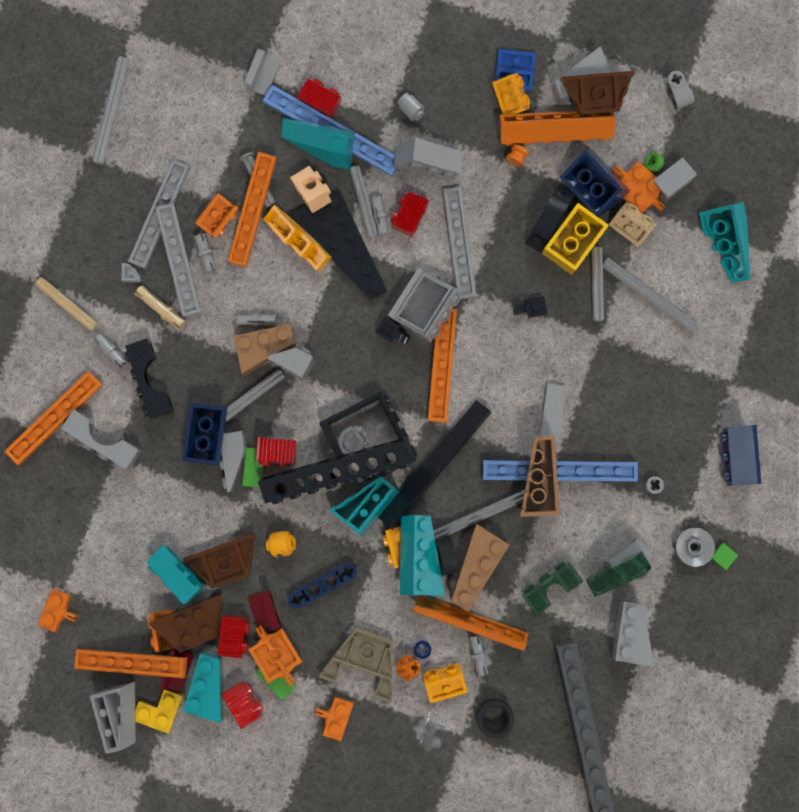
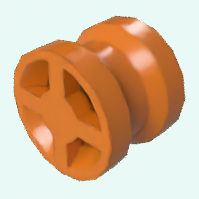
[506,144,529,167]

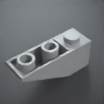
[220,431,247,492]

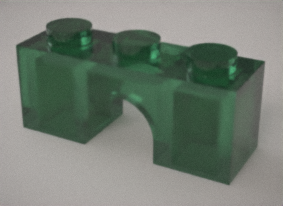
[586,551,651,597]
[520,561,583,616]

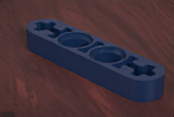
[288,563,357,609]

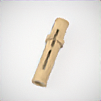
[135,285,186,330]

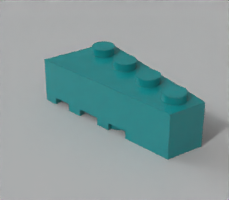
[400,515,445,596]

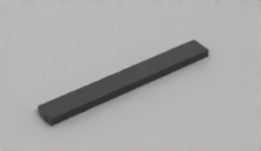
[378,400,492,530]

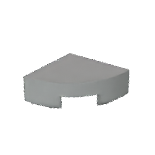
[121,263,141,282]

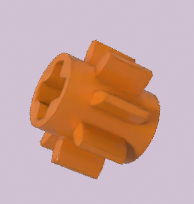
[396,655,420,680]

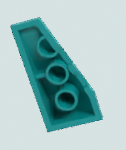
[281,118,355,170]
[699,202,751,283]

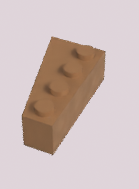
[520,435,560,517]
[450,524,509,612]

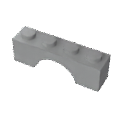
[61,409,142,471]

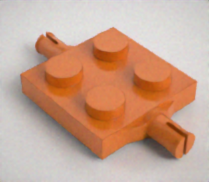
[612,161,666,213]
[248,625,302,687]

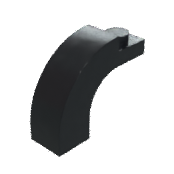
[525,185,575,253]

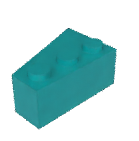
[330,476,399,537]
[147,545,207,605]
[183,651,224,723]

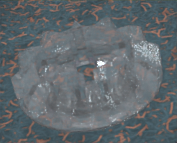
[339,426,370,454]

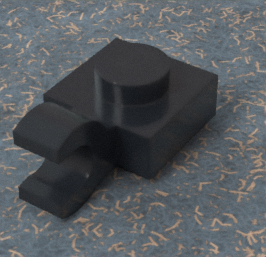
[513,296,548,319]
[375,316,411,344]

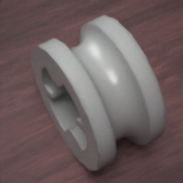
[645,476,664,494]

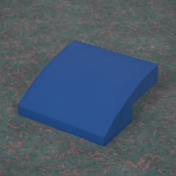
[495,49,536,91]

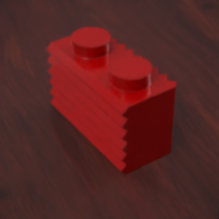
[297,78,342,118]
[390,191,429,238]
[254,437,296,467]
[218,615,250,658]
[221,680,264,729]

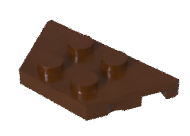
[561,70,635,115]
[183,533,255,589]
[149,594,222,653]

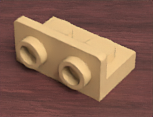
[609,202,656,248]

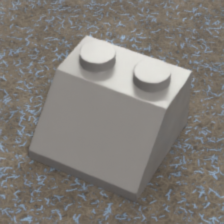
[268,347,316,381]

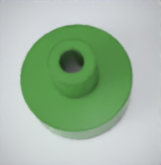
[644,152,664,172]

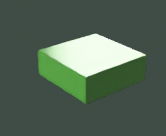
[712,543,738,570]

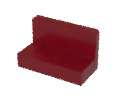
[248,590,282,633]
[160,649,194,692]

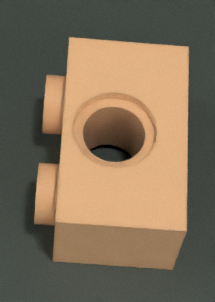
[290,166,332,213]

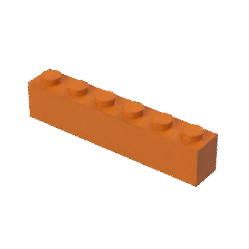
[499,111,616,145]

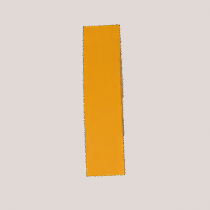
[263,205,331,271]

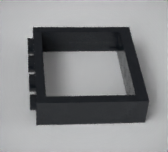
[319,391,418,492]

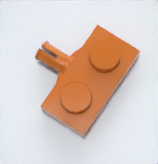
[37,588,78,632]
[314,696,354,741]

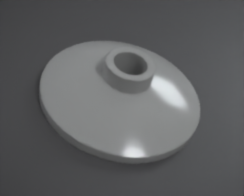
[676,528,715,567]

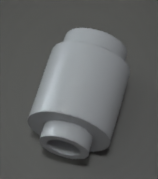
[397,93,425,121]

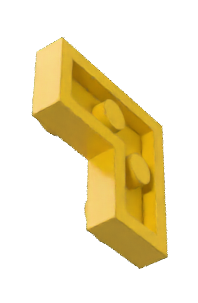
[135,689,183,734]

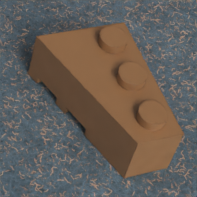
[234,324,296,376]

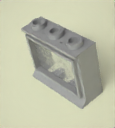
[388,267,461,343]

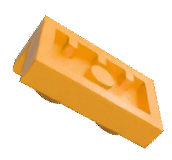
[492,73,530,115]
[382,526,401,568]
[422,663,468,704]

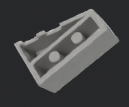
[552,46,611,106]
[393,137,463,179]
[611,600,654,667]
[90,682,136,754]

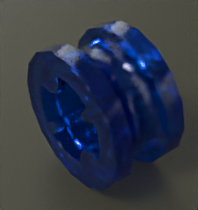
[414,640,431,659]

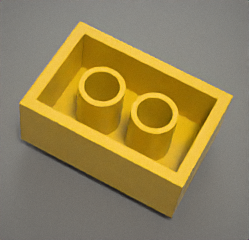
[542,203,609,275]

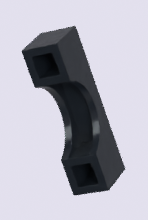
[124,338,174,419]

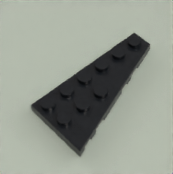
[288,190,387,300]

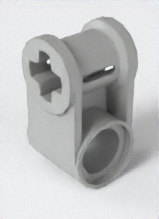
[664,71,695,110]

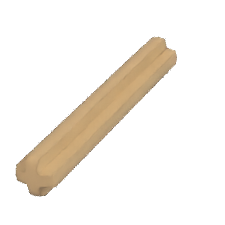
[35,277,98,331]

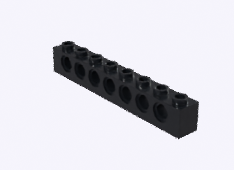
[258,436,415,504]

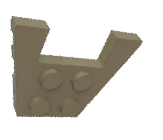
[319,627,393,703]

